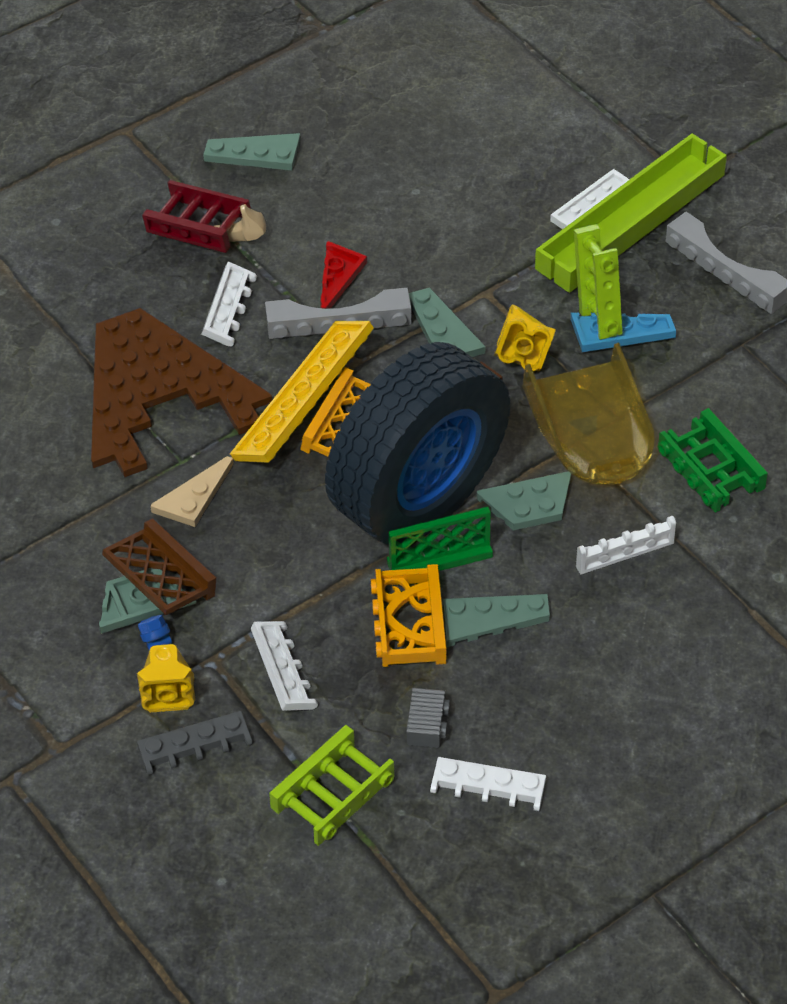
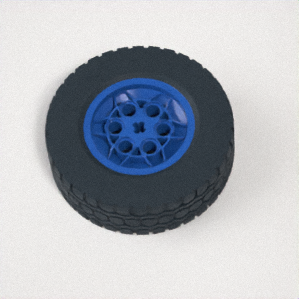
[325,342,511,545]

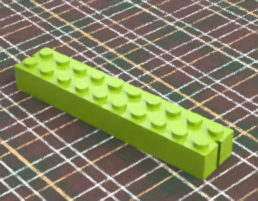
[535,133,727,293]

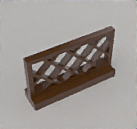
[102,518,216,615]

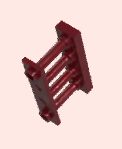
[142,180,251,253]

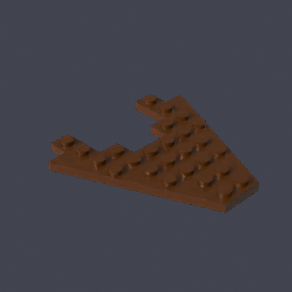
[91,308,272,478]

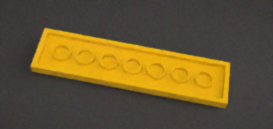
[230,321,374,463]

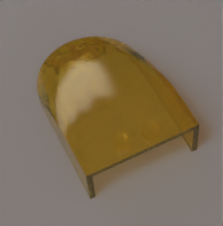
[522,343,654,485]

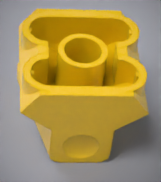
[494,304,556,371]
[137,644,195,713]

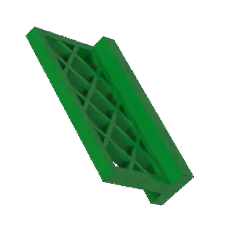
[387,507,493,571]

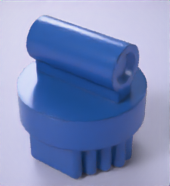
[138,614,172,651]

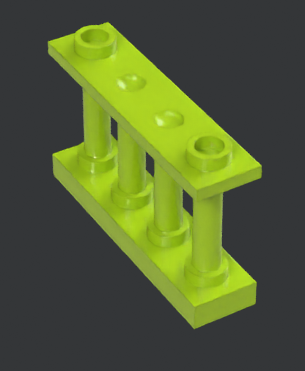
[574,224,623,340]
[269,725,394,846]

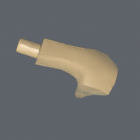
[214,204,266,242]

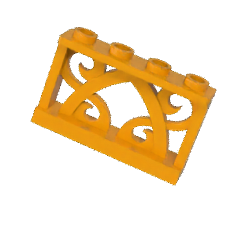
[371,564,446,667]

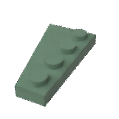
[203,133,301,170]
[409,288,485,357]
[443,594,550,647]

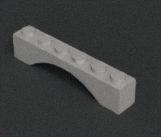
[666,212,787,314]
[265,288,411,339]

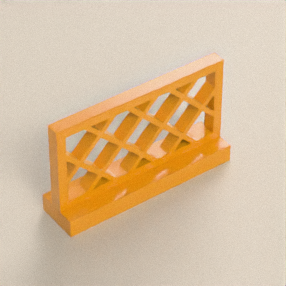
[300,367,371,457]

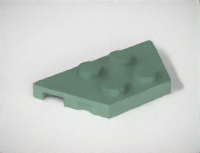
[477,471,571,530]
[99,568,196,634]

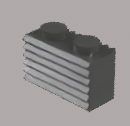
[407,687,450,748]

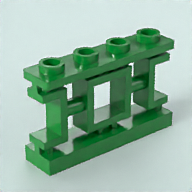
[657,408,768,513]

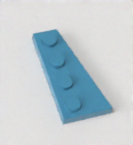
[571,313,676,352]

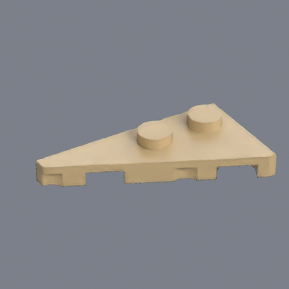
[151,456,233,527]

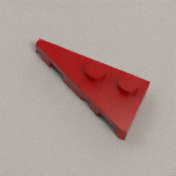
[321,241,367,309]

